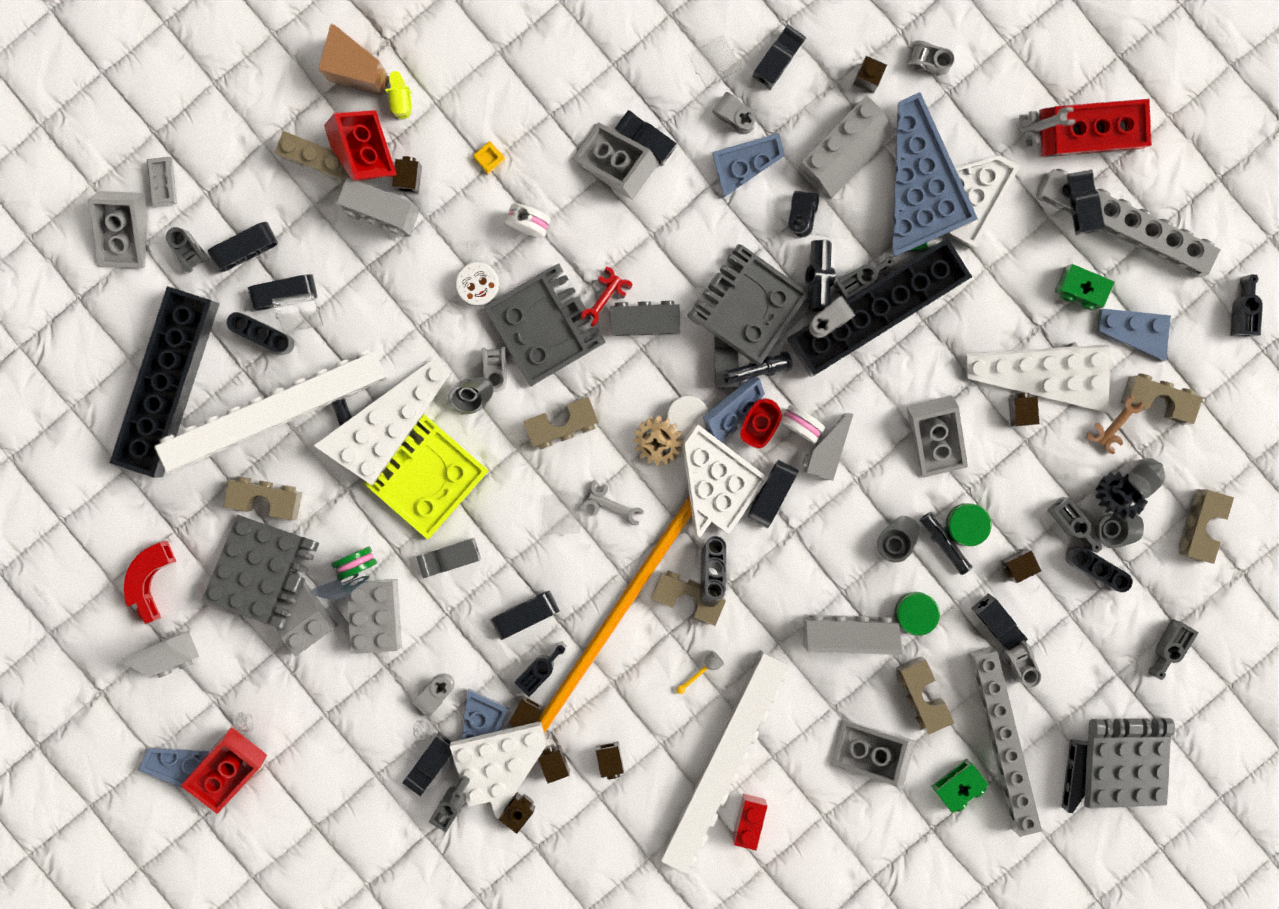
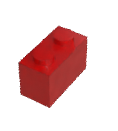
[732,793,768,851]

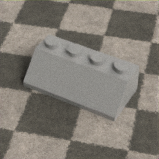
[799,95,896,199]
[803,614,902,655]

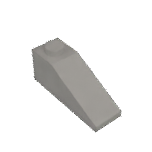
[802,413,853,480]

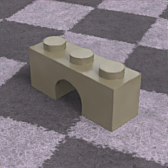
[275,131,349,183]
[1120,373,1203,425]
[523,397,599,450]
[223,476,302,520]
[1179,489,1234,564]
[651,570,726,626]
[896,656,954,734]

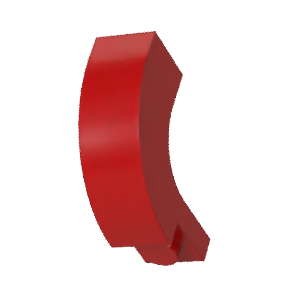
[124,541,177,624]

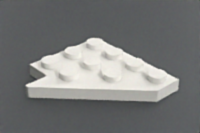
[947,156,1020,248]
[682,424,768,537]
[450,721,547,818]

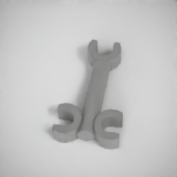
[1019,107,1075,147]
[582,481,644,525]

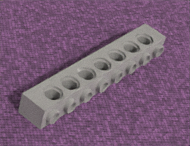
[1035,169,1221,277]
[968,647,1042,837]

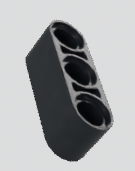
[208,222,278,273]
[248,274,318,311]
[226,312,295,354]
[747,459,799,529]
[700,536,726,607]
[1065,546,1133,592]
[490,590,560,640]

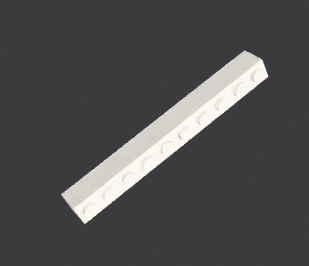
[155,350,387,473]
[661,651,790,873]

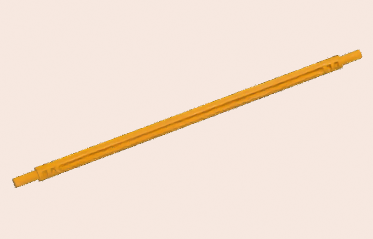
[537,496,692,734]

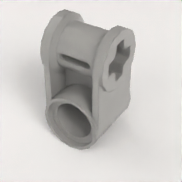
[907,40,955,75]
[712,92,756,134]
[809,296,855,338]
[482,347,507,392]
[1003,640,1041,688]
[412,673,455,718]

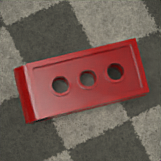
[1039,98,1152,157]

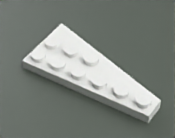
[966,344,1110,413]
[314,359,452,486]

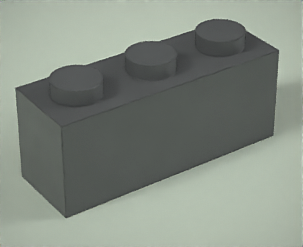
[610,300,680,336]

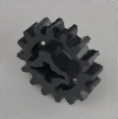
[1095,471,1148,520]

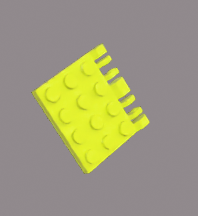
[363,414,490,540]

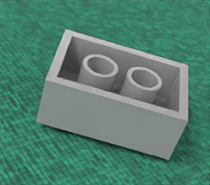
[337,177,420,237]
[347,579,402,654]

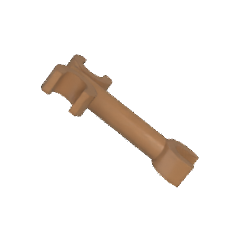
[1087,394,1144,454]

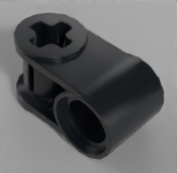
[788,191,819,238]

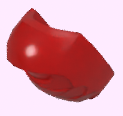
[740,398,782,448]

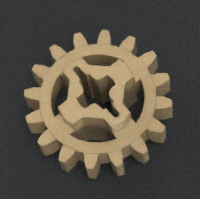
[633,415,684,466]

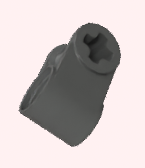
[166,227,209,273]

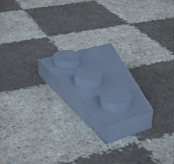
[712,133,785,197]
[1097,309,1171,362]
[703,377,765,445]
[461,688,510,740]
[138,748,209,789]

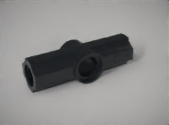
[805,240,836,312]

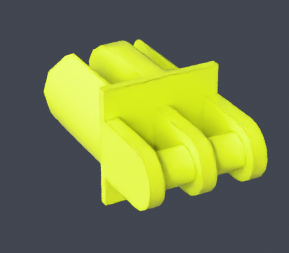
[385,71,412,119]

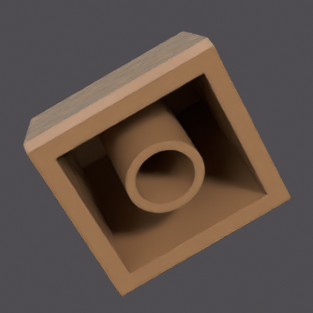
[319,24,389,95]

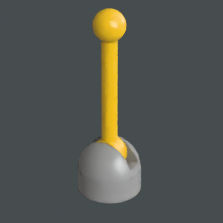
[676,650,724,694]

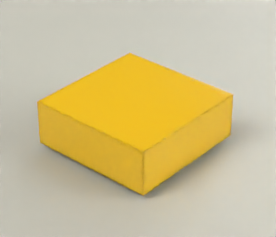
[473,141,506,174]

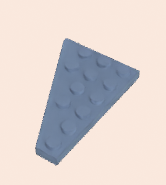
[892,92,978,257]

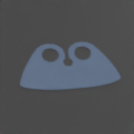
[311,573,369,599]

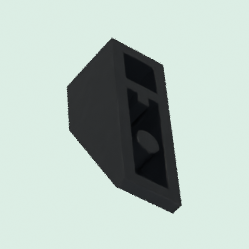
[1061,739,1088,813]

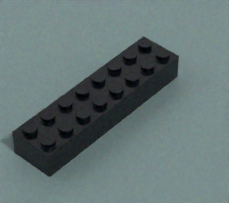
[787,238,972,377]
[109,286,220,478]

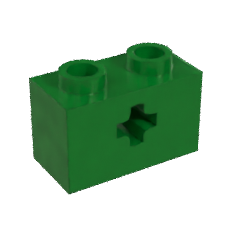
[1055,264,1115,311]
[931,759,989,814]

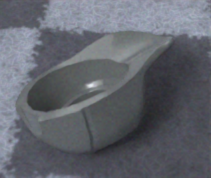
[448,377,494,414]
[1128,458,1165,498]
[1095,513,1144,548]
[877,516,920,563]

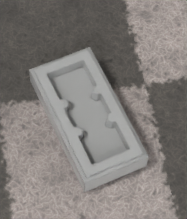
[147,157,177,206]

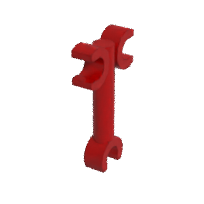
[581,267,633,327]

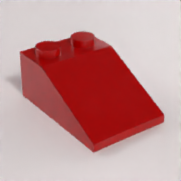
[324,110,397,181]
[181,727,267,814]

